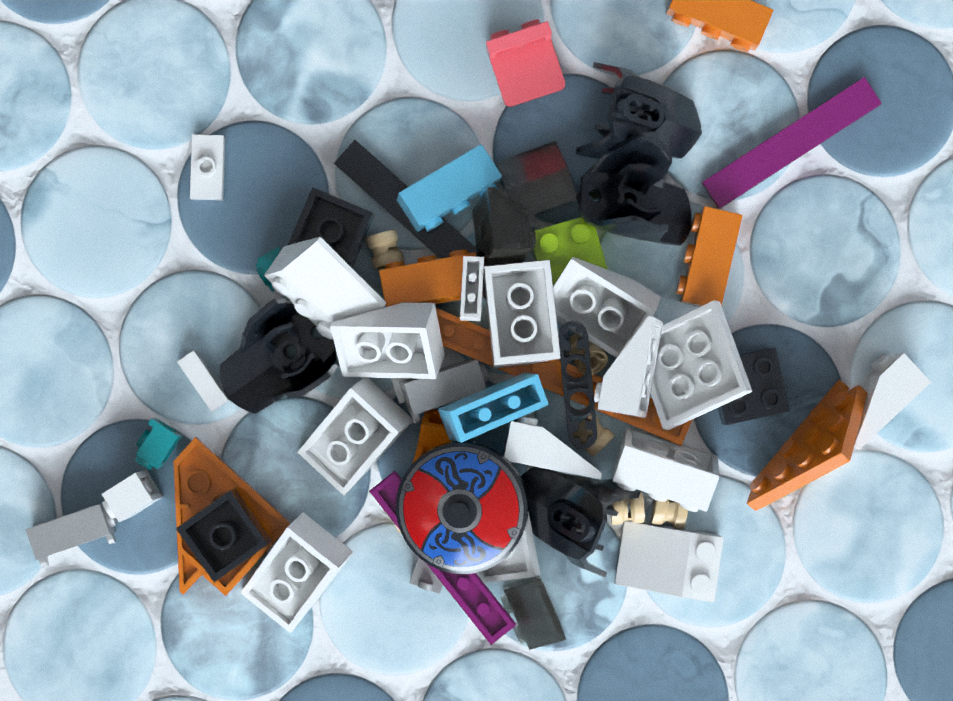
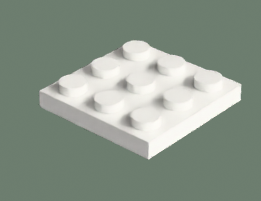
[651,300,753,430]

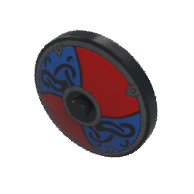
[396,441,529,574]

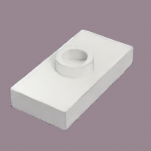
[190,134,225,201]

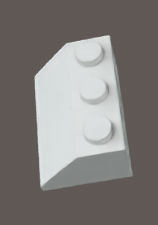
[264,237,386,340]
[483,260,561,368]
[613,426,720,512]

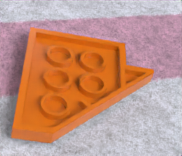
[747,380,868,511]
[173,437,291,596]

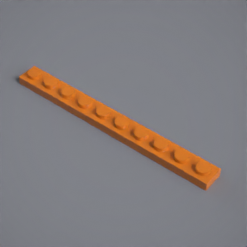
[436,308,693,446]

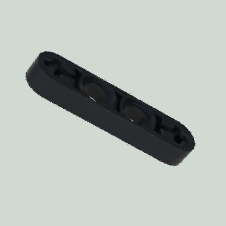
[558,320,597,449]

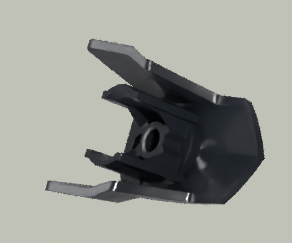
[576,62,702,159]
[576,132,692,246]
[220,298,339,414]
[521,466,641,577]

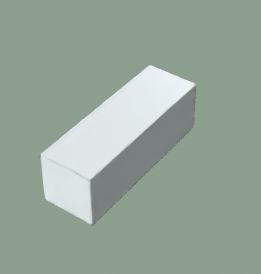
[460,256,484,322]
[177,350,229,412]

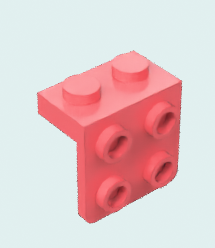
[486,19,565,107]

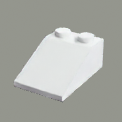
[553,257,661,358]
[330,303,445,379]
[594,316,663,418]
[854,353,931,450]
[297,377,413,496]
[503,416,602,480]
[241,512,353,633]
[615,521,724,602]

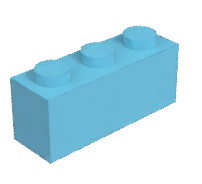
[397,144,502,232]
[438,372,549,442]

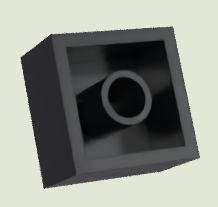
[288,187,375,269]
[176,488,272,582]

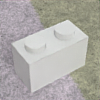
[102,470,163,522]

